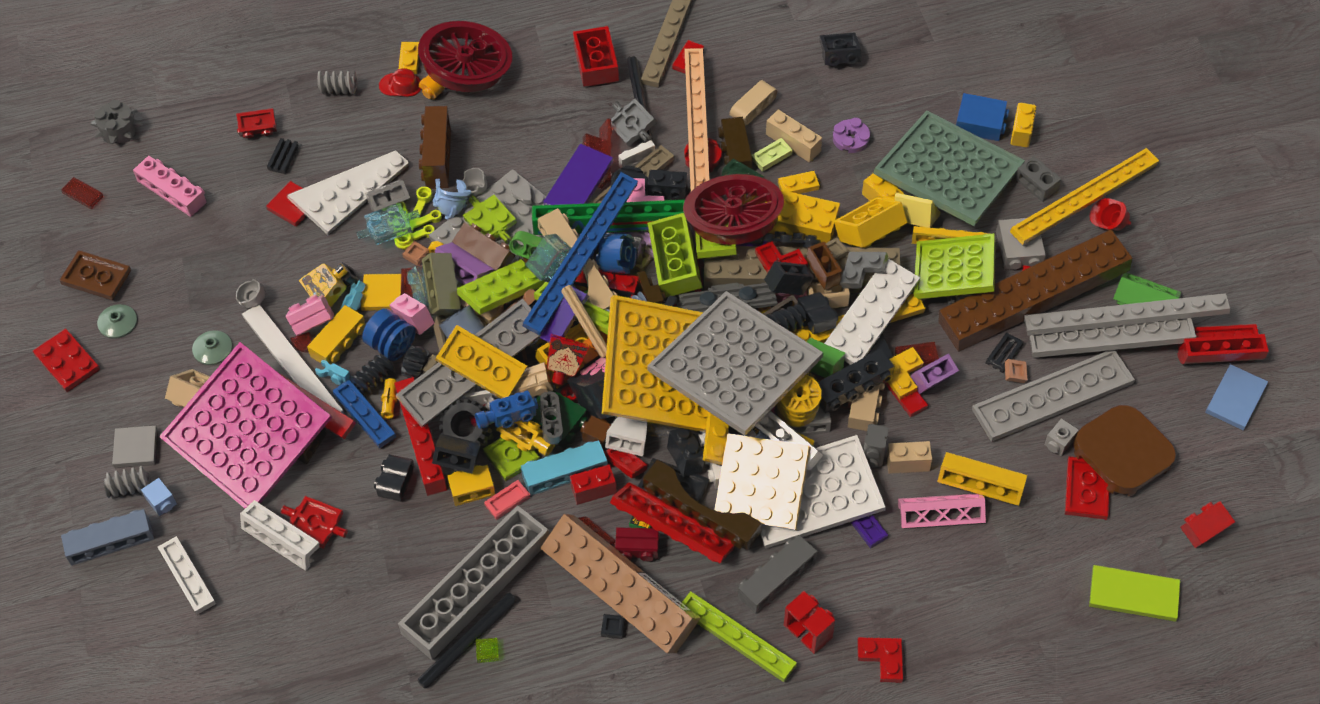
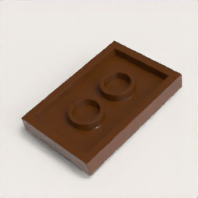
[59,250,131,301]

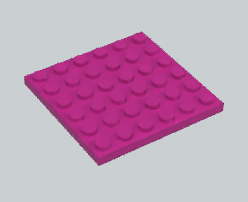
[159,342,332,508]

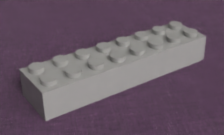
[398,505,549,660]

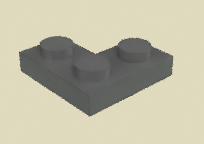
[840,252,888,288]

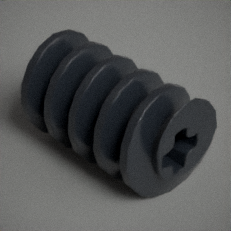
[766,304,806,332]
[350,354,395,395]

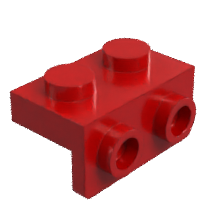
[236,108,277,138]

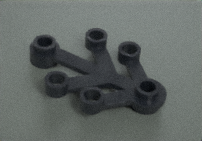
[748,231,821,248]

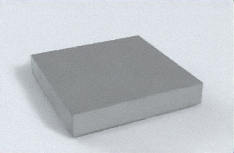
[112,426,157,468]

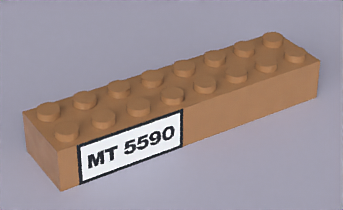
[540,514,701,653]

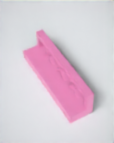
[898,494,986,528]

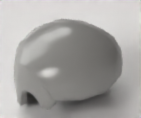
[462,168,488,197]
[236,279,265,308]

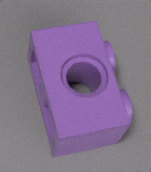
[910,353,959,394]

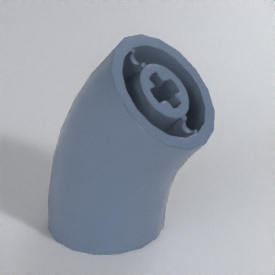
[439,305,485,339]

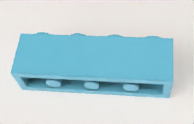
[521,440,607,496]

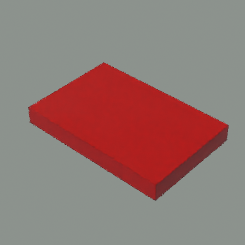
[1065,456,1109,520]

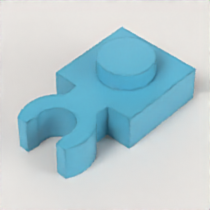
[340,280,366,311]

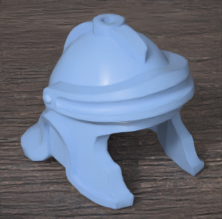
[433,179,471,219]

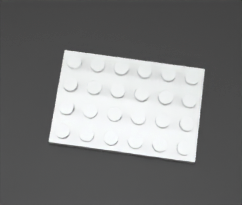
[760,435,885,549]

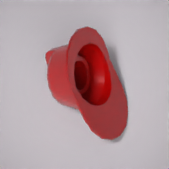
[379,68,421,97]
[1090,198,1131,231]

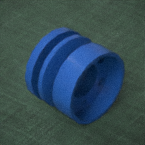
[362,308,416,361]

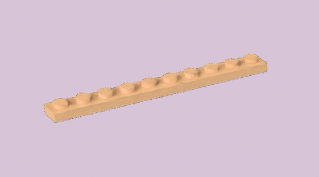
[685,49,709,192]

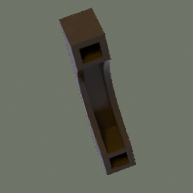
[643,459,762,551]

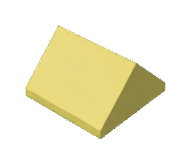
[895,193,940,228]

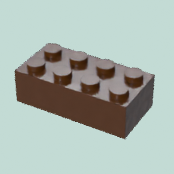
[419,106,451,189]

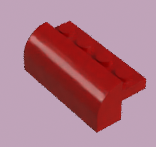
[1177,324,1269,364]

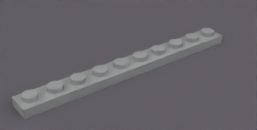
[1024,293,1230,336]

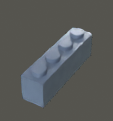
[61,509,154,566]

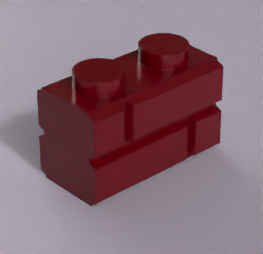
[615,527,659,561]

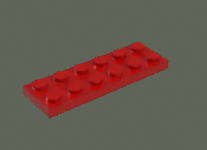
[610,482,735,563]

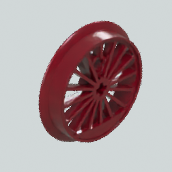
[418,21,512,92]
[683,174,784,245]

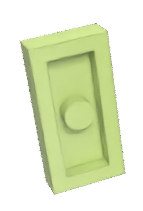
[751,138,792,172]

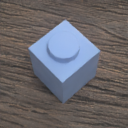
[141,478,177,516]

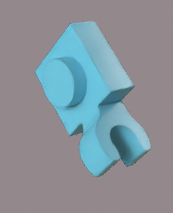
[315,360,350,385]

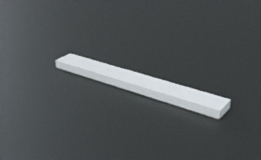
[242,305,344,414]

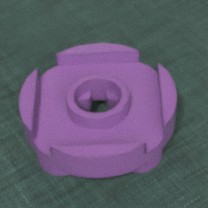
[833,118,870,153]

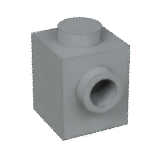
[1044,418,1078,456]

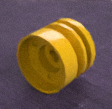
[775,375,821,427]

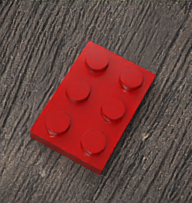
[33,329,100,392]

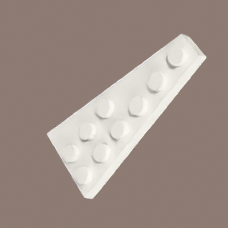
[287,151,409,235]

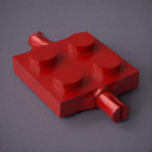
[281,496,348,549]

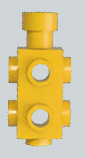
[497,420,555,456]

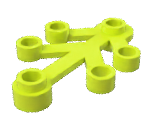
[387,186,442,249]

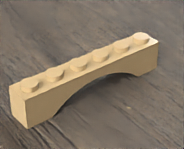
[538,208,617,310]

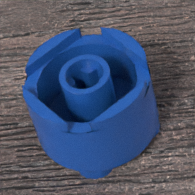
[596,234,637,274]

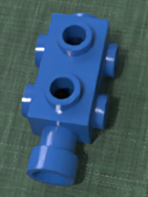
[475,390,538,429]

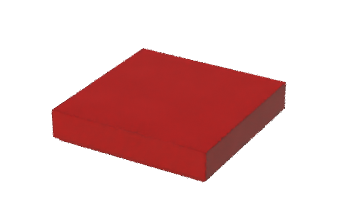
[266,181,306,227]

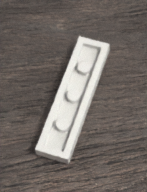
[158,536,216,615]

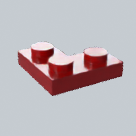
[755,241,808,273]
[857,637,903,683]

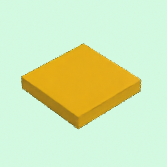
[361,274,403,311]

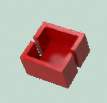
[784,591,835,654]

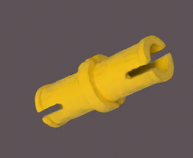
[381,378,397,419]

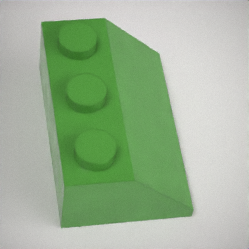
[1113,272,1181,305]

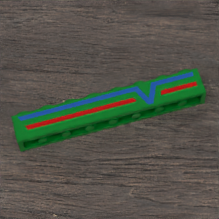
[532,200,685,235]

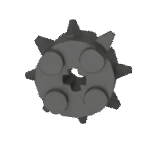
[91,100,142,144]

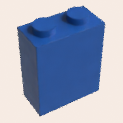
[956,93,1009,141]

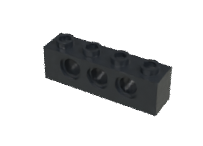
[818,349,895,413]

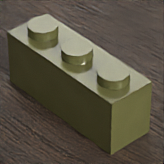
[422,253,461,315]

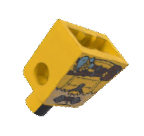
[299,263,348,307]

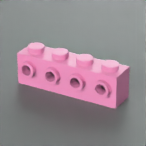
[133,156,207,217]

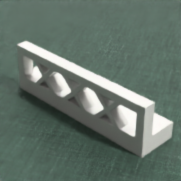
[240,500,319,571]

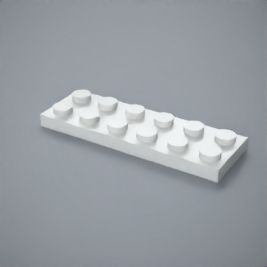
[824,259,920,365]

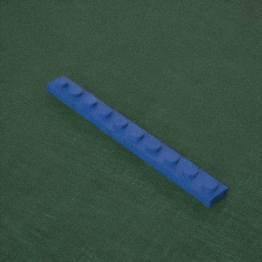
[523,172,638,336]

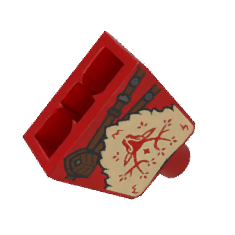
[547,334,589,385]

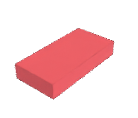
[484,480,531,520]

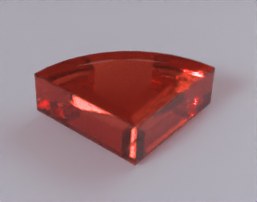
[290,333,312,353]

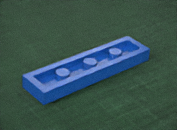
[332,380,396,449]

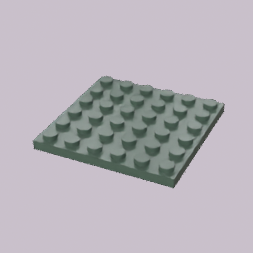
[873,110,1025,226]

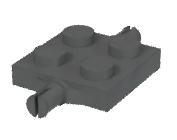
[607,99,657,146]

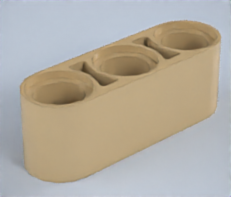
[730,80,778,125]

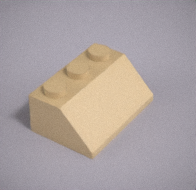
[165,369,210,407]

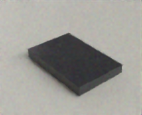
[638,458,709,509]

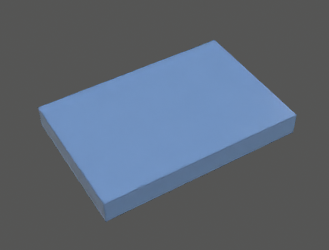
[1205,364,1268,430]

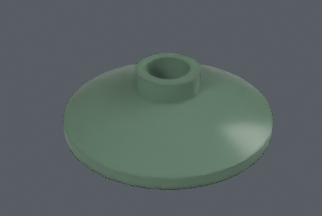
[97,304,137,338]
[192,330,232,365]

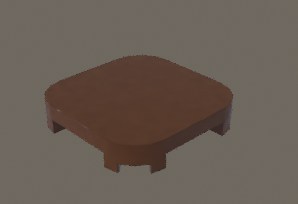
[1074,405,1176,497]

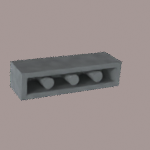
[738,535,817,614]

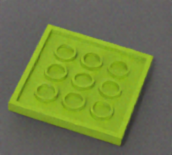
[914,233,995,299]

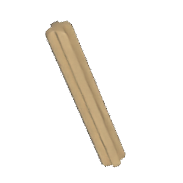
[561,285,607,358]

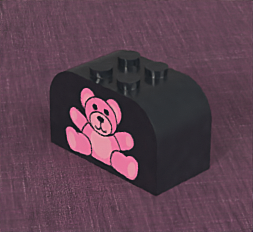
[567,356,612,419]

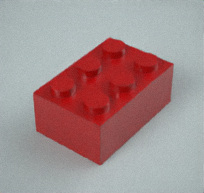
[573,26,619,87]

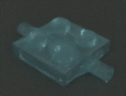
[356,203,420,245]

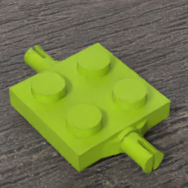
[463,194,517,244]

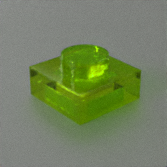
[476,638,499,663]

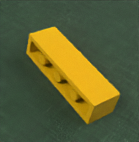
[937,452,1027,506]

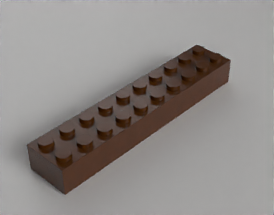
[938,230,1133,352]

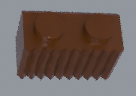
[806,242,842,290]

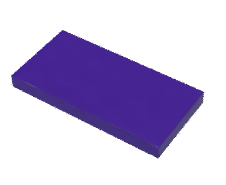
[543,144,614,205]

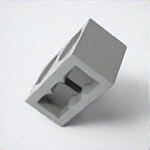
[365,180,410,212]

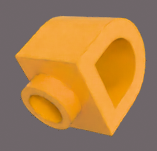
[419,75,445,99]

